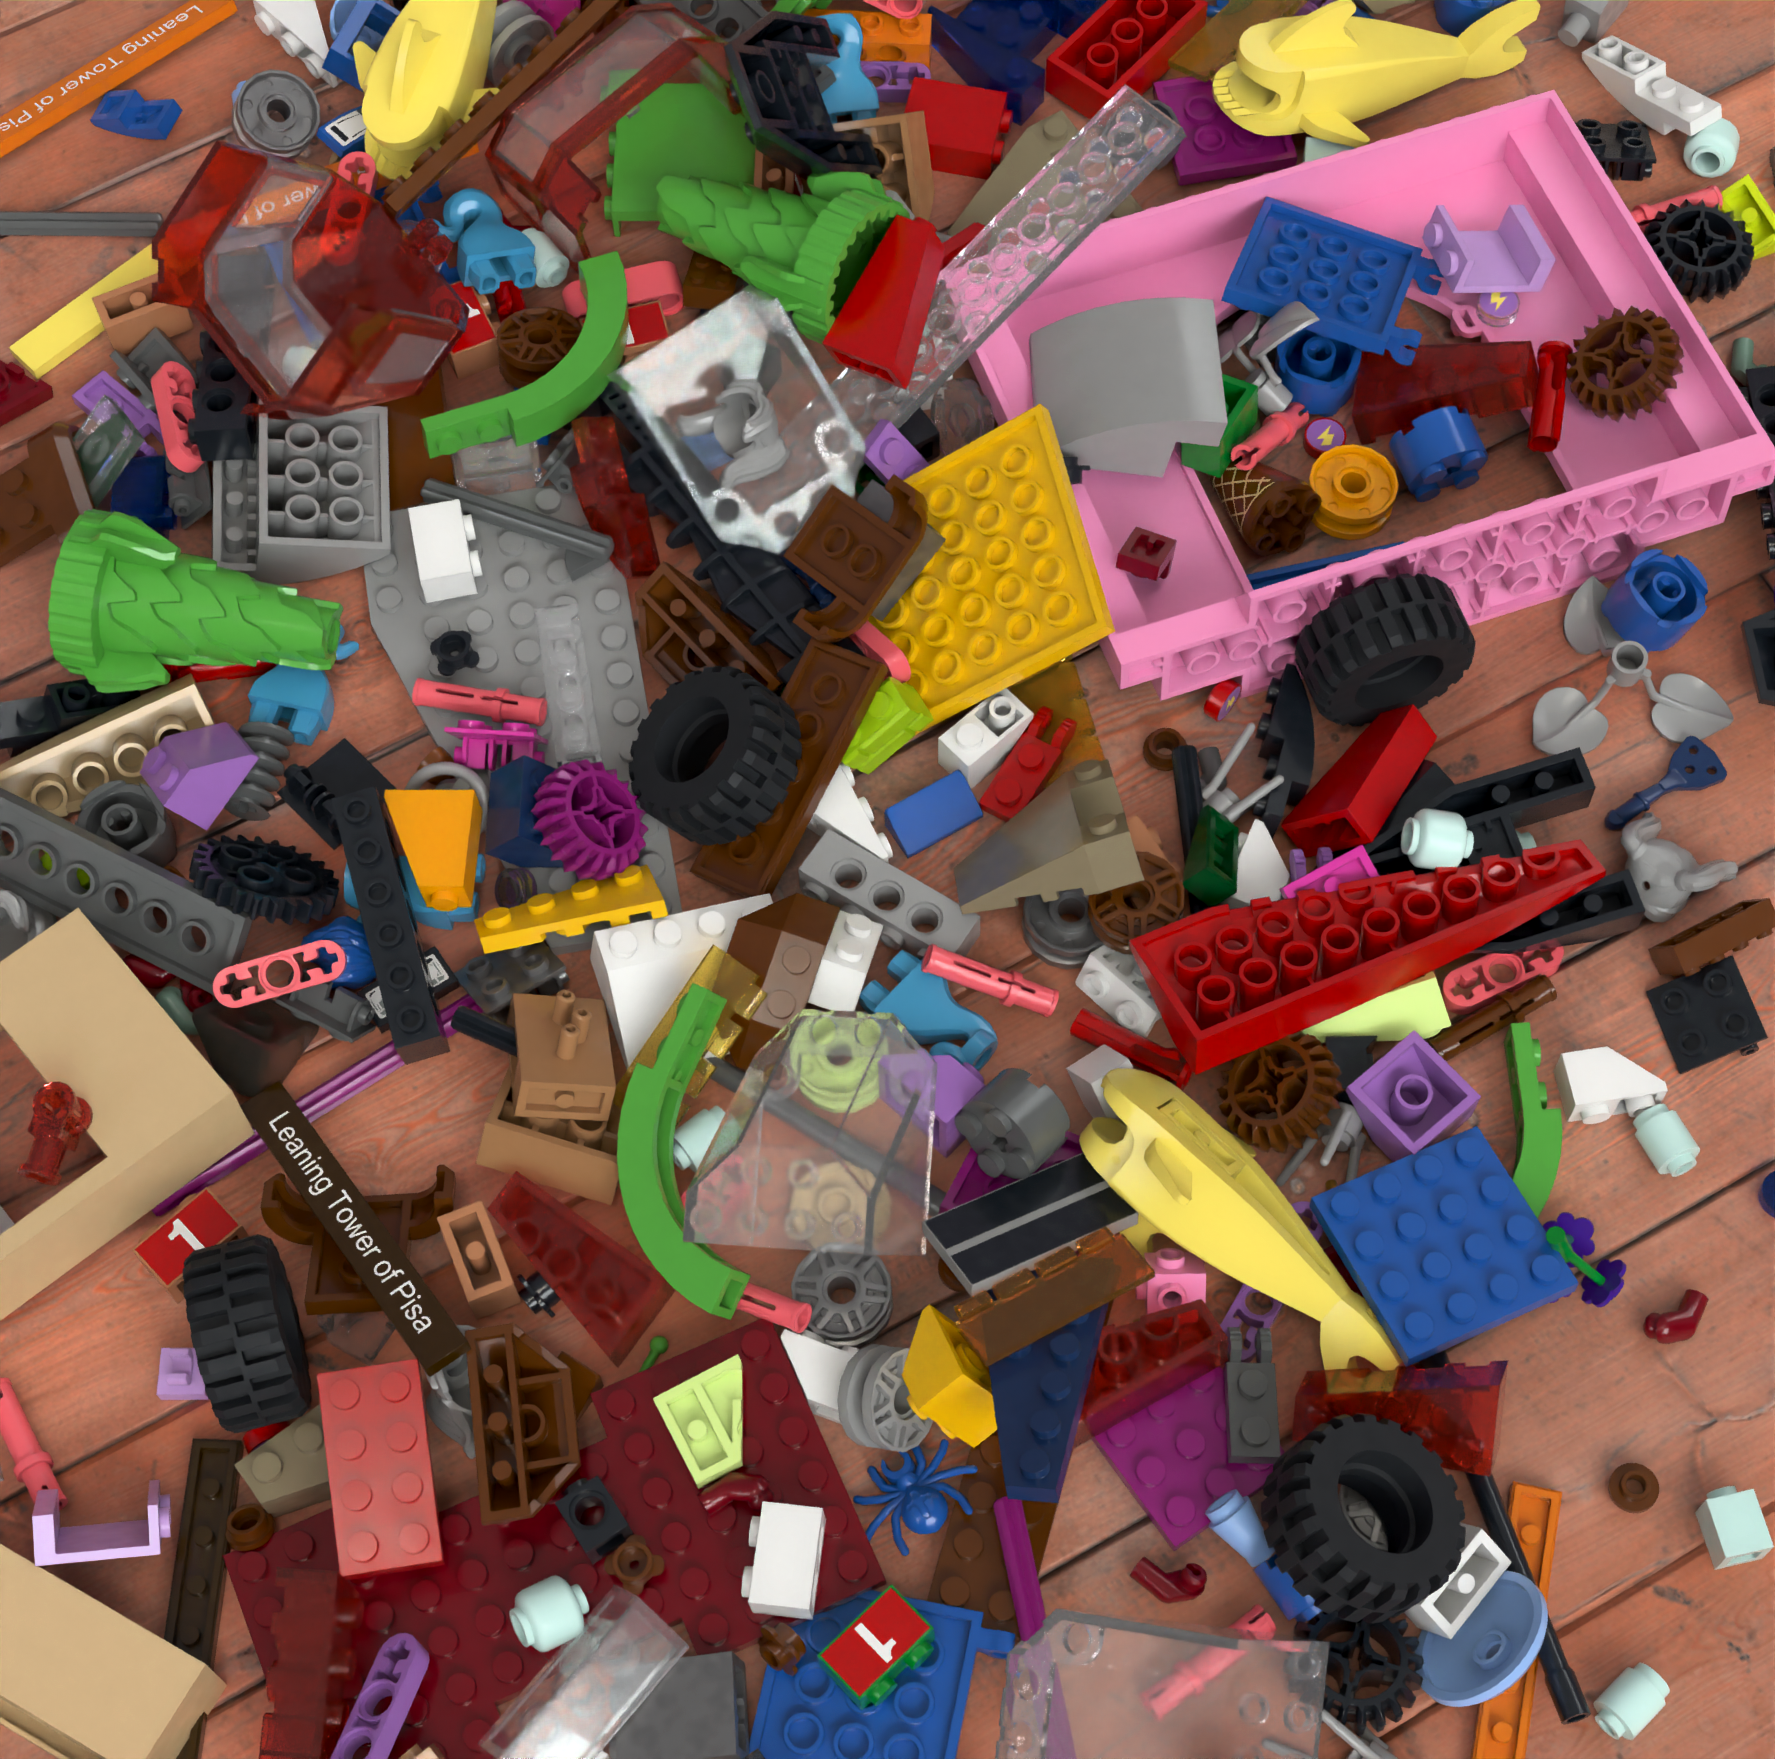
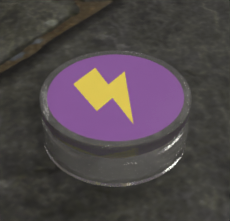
[1476,292,1520,327]

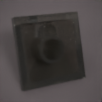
[192,985,320,1097]

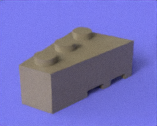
[234,1404,331,1518]

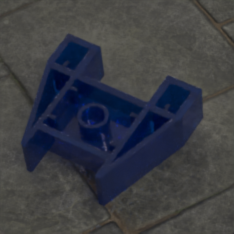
[928,0,1107,126]

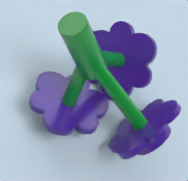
[1543,1212,1626,1307]

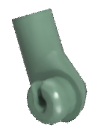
[1731,337,1767,387]
[155,986,216,1036]

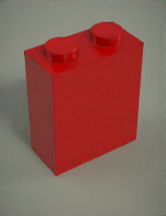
[904,77,1013,180]

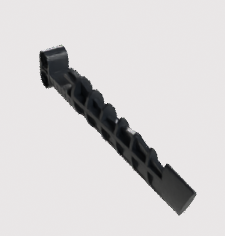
[562,364,866,686]

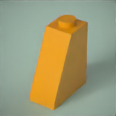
[384,790,483,911]

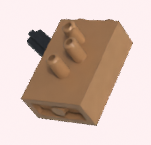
[451,990,616,1121]

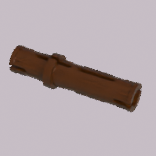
[1425,974,1557,1061]

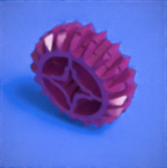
[531,759,649,881]

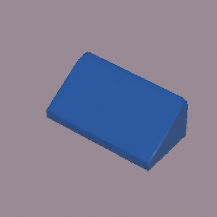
[884,770,983,858]

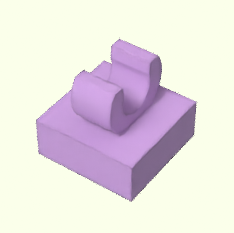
[156,1348,209,1400]

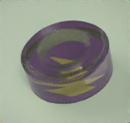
[495,868,537,909]

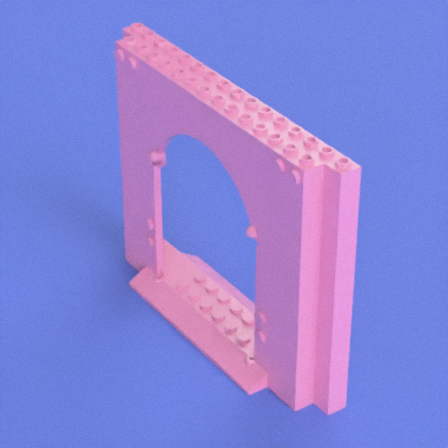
[939,90,1775,701]

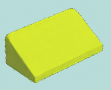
[1721,174,1775,260]

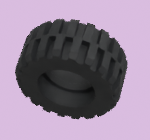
[1295,573,1476,727]
[629,666,802,846]
[183,1234,312,1433]
[1261,1413,1466,1623]

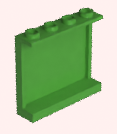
[604,83,756,237]

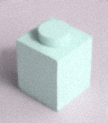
[1695,1486,1774,1570]

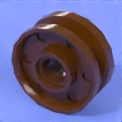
[497,307,583,389]
[1088,851,1185,955]

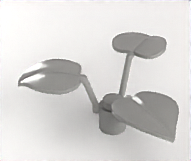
[1218,301,1320,417]
[1532,576,1734,756]

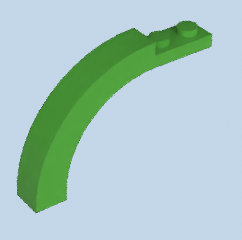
[420,251,629,459]
[617,983,751,1320]
[1503,1022,1563,1219]

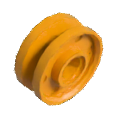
[1308,444,1399,540]

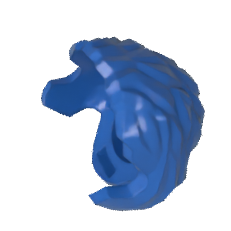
[301,916,377,991]

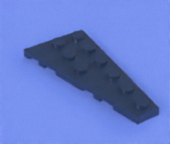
[978,1258,1116,1503]

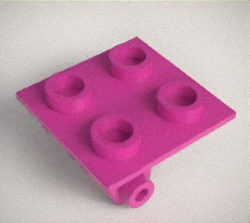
[444,720,548,771]

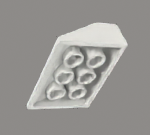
[590,893,804,1077]

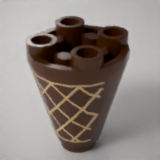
[1207,456,1322,556]

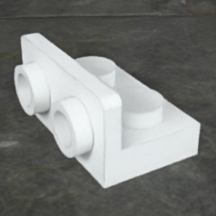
[1075,944,1162,1038]

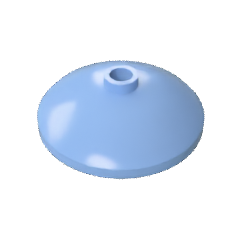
[1414,1571,1548,1707]

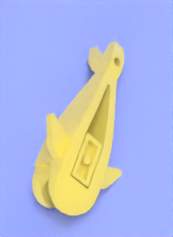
[352,0,524,181]
[1212,0,1541,148]
[1079,1068,1403,1416]

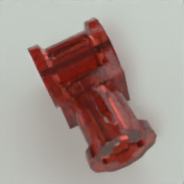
[17,1081,93,1186]

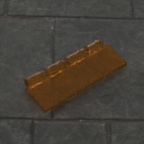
[954,1226,1155,1367]

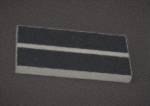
[922,1153,1138,1297]

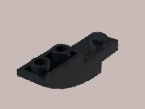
[1252,663,1315,839]
[0,679,141,758]

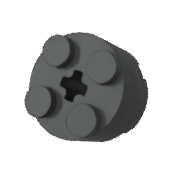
[75,780,177,868]
[955,1068,1070,1179]

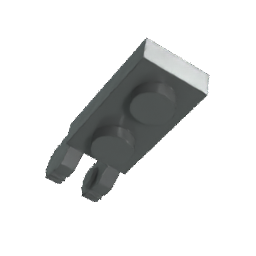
[1223,1327,1281,1464]

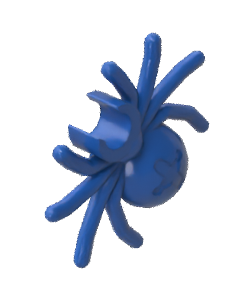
[853,1439,978,1556]

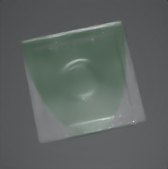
[72,395,145,507]

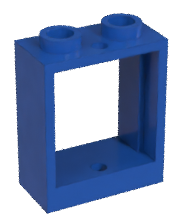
[322,0,401,93]

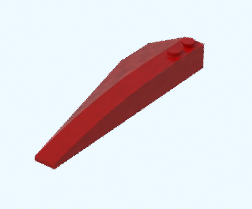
[1129,839,1606,1075]

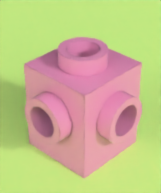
[1135,1248,1206,1322]

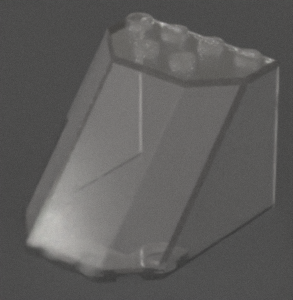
[607,285,866,554]
[683,1009,938,1256]
[995,1608,1329,1759]

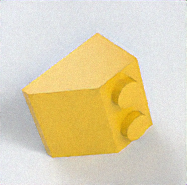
[901,1304,997,1448]

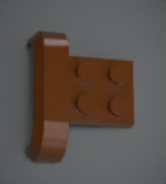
[0,421,96,568]
[783,474,928,643]
[260,1164,456,1315]

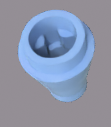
[1205,1489,1275,1567]

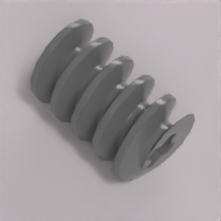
[224,721,295,821]

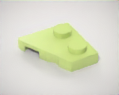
[653,1354,743,1489]

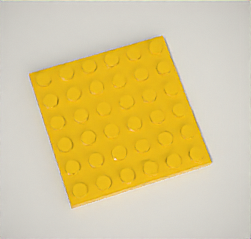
[868,404,1115,735]

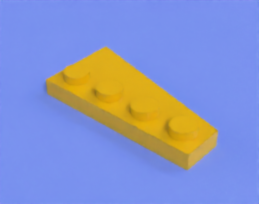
[474,864,669,954]

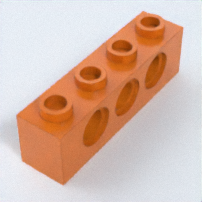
[803,9,932,70]

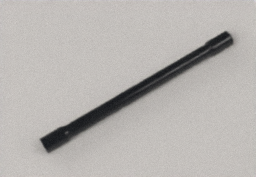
[1419,1350,1591,1725]

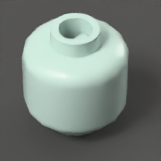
[1683,118,1740,178]
[1401,808,1474,870]
[509,1575,589,1652]

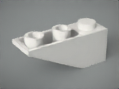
[253,0,338,88]
[807,762,893,863]

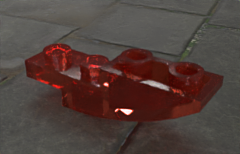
[569,417,660,579]

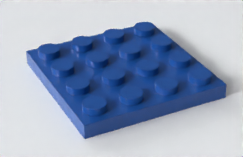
[1309,1126,1579,1367]

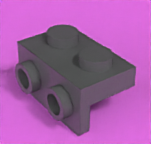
[109,327,199,415]

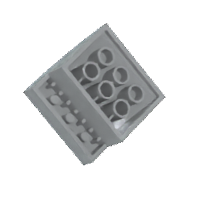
[1029,297,1228,477]
[211,399,391,585]

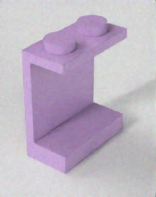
[1422,205,1556,293]
[32,1480,171,1566]

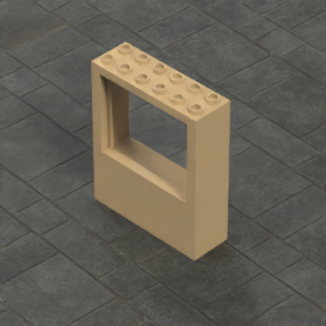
[0,908,255,1321]
[0,1544,227,1759]

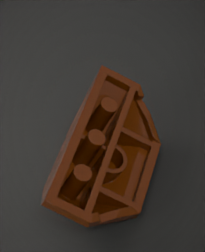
[635,561,784,693]
[713,893,840,1082]
[465,1323,581,1526]

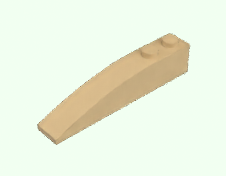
[0,673,216,817]

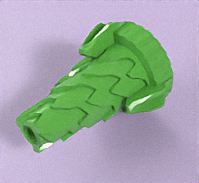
[656,171,910,344]
[48,509,343,693]

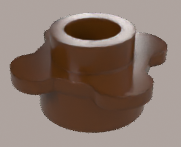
[604,1535,665,1596]
[758,1623,806,1676]

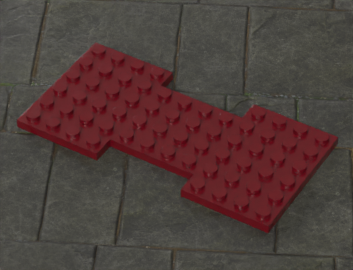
[223,1319,887,1759]

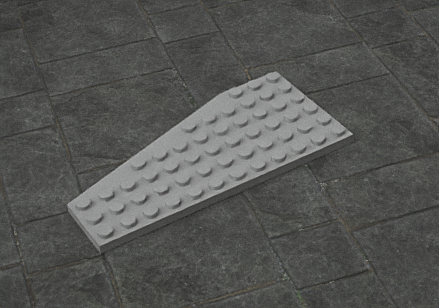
[364,476,682,955]

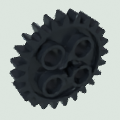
[189,835,339,925]

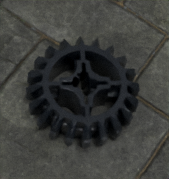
[1644,199,1754,304]
[1285,1610,1424,1736]

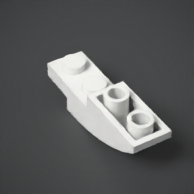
[1582,35,1722,136]

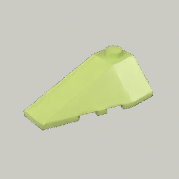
[1301,971,1452,1043]

